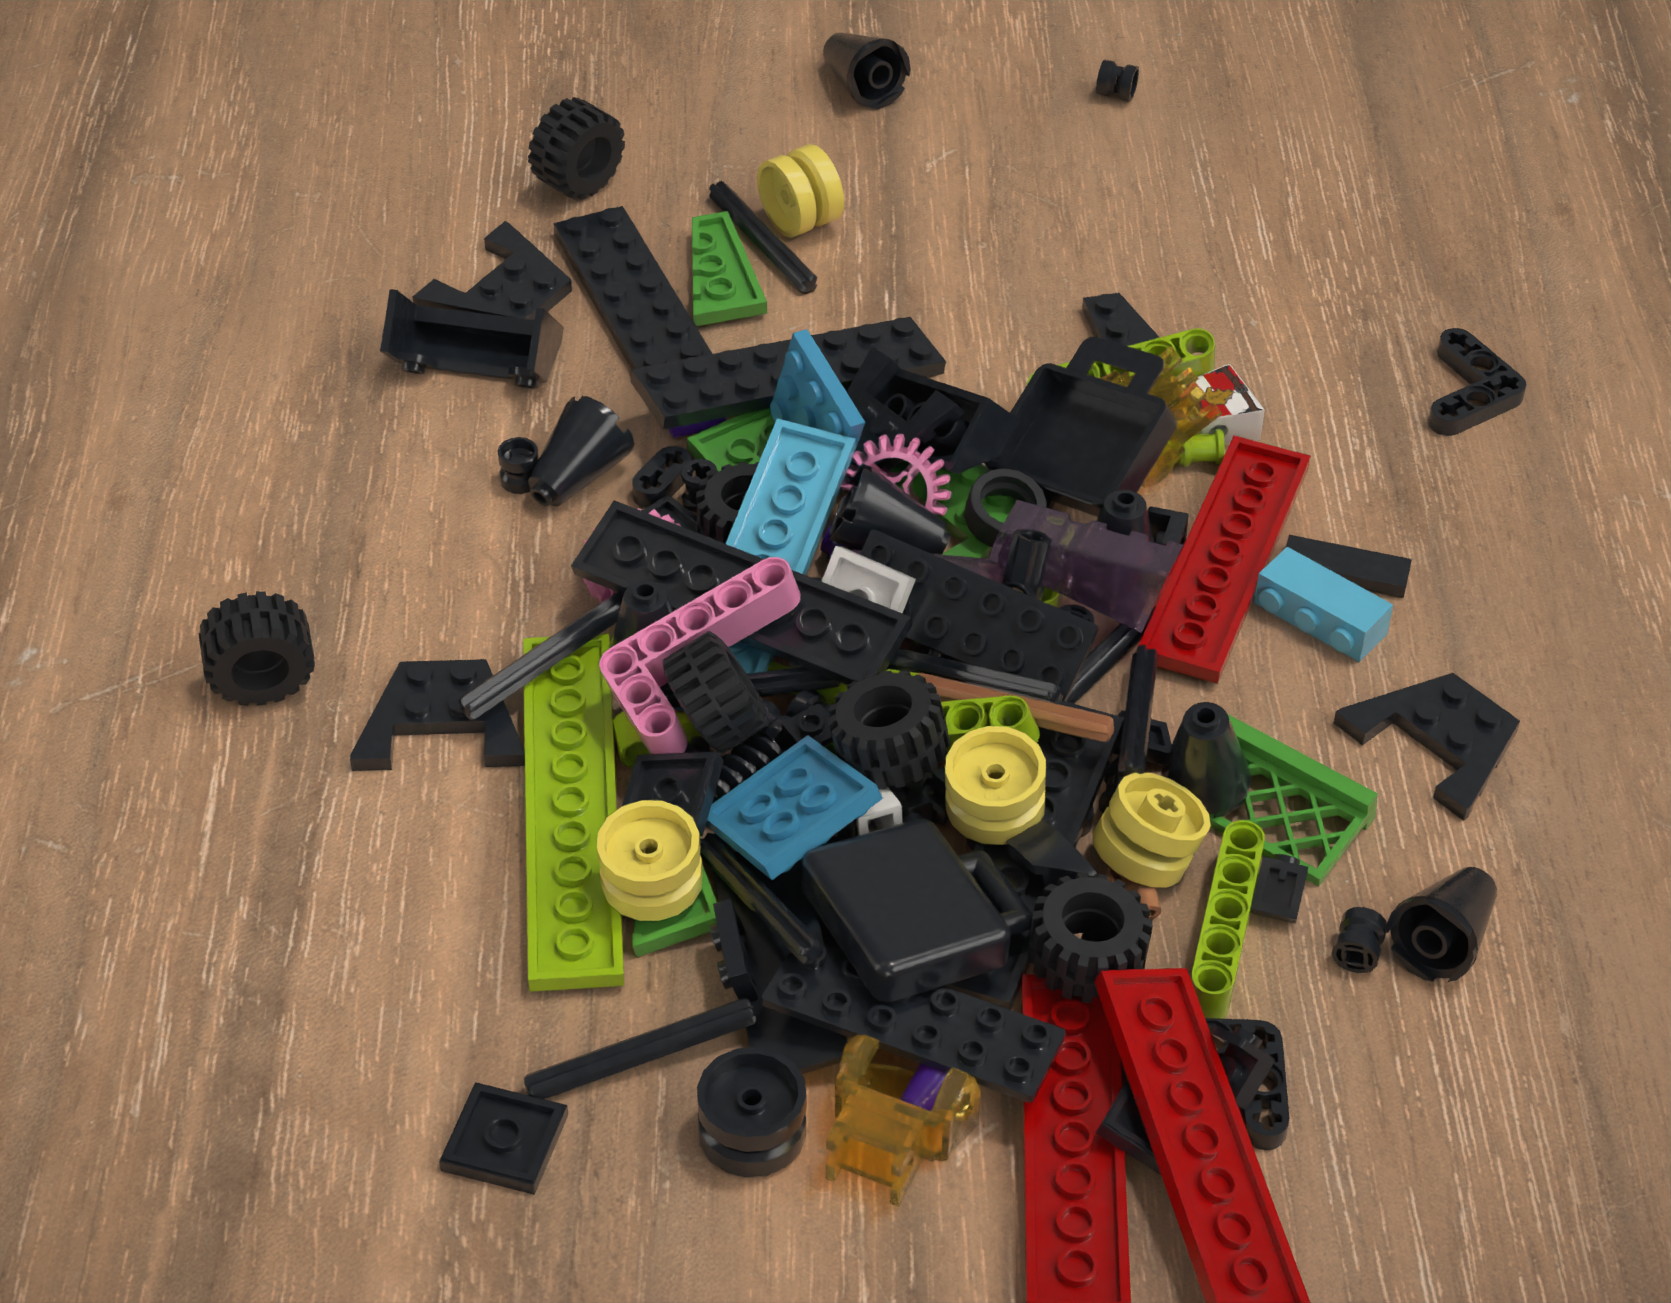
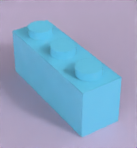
[1254,547,1393,662]

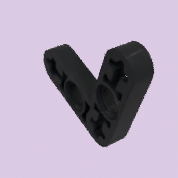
[1428,328,1527,436]
[1205,1018,1290,1150]

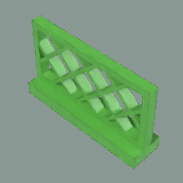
[1209,714,1378,886]

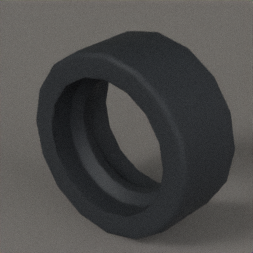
[964,468,1047,550]

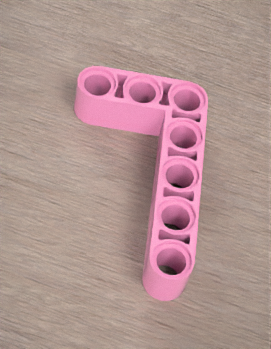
[599,557,801,754]

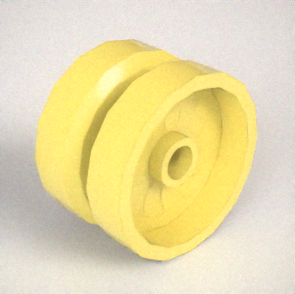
[757,143,844,238]
[945,726,1046,845]
[1092,773,1211,888]
[597,800,703,921]

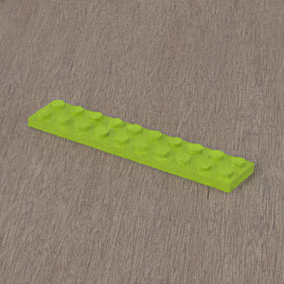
[523,633,624,992]

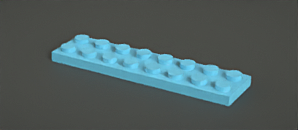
[673,418,856,712]

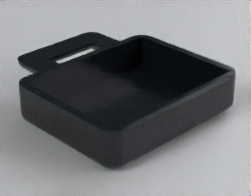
[984,337,1177,517]
[801,818,1033,1002]

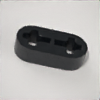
[632,446,691,508]

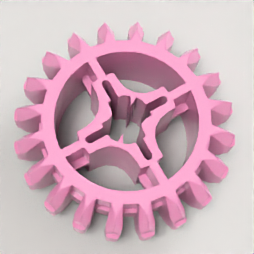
[840,434,951,516]

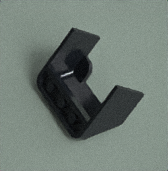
[380,289,564,389]

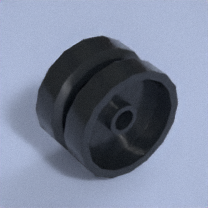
[697,1047,807,1177]

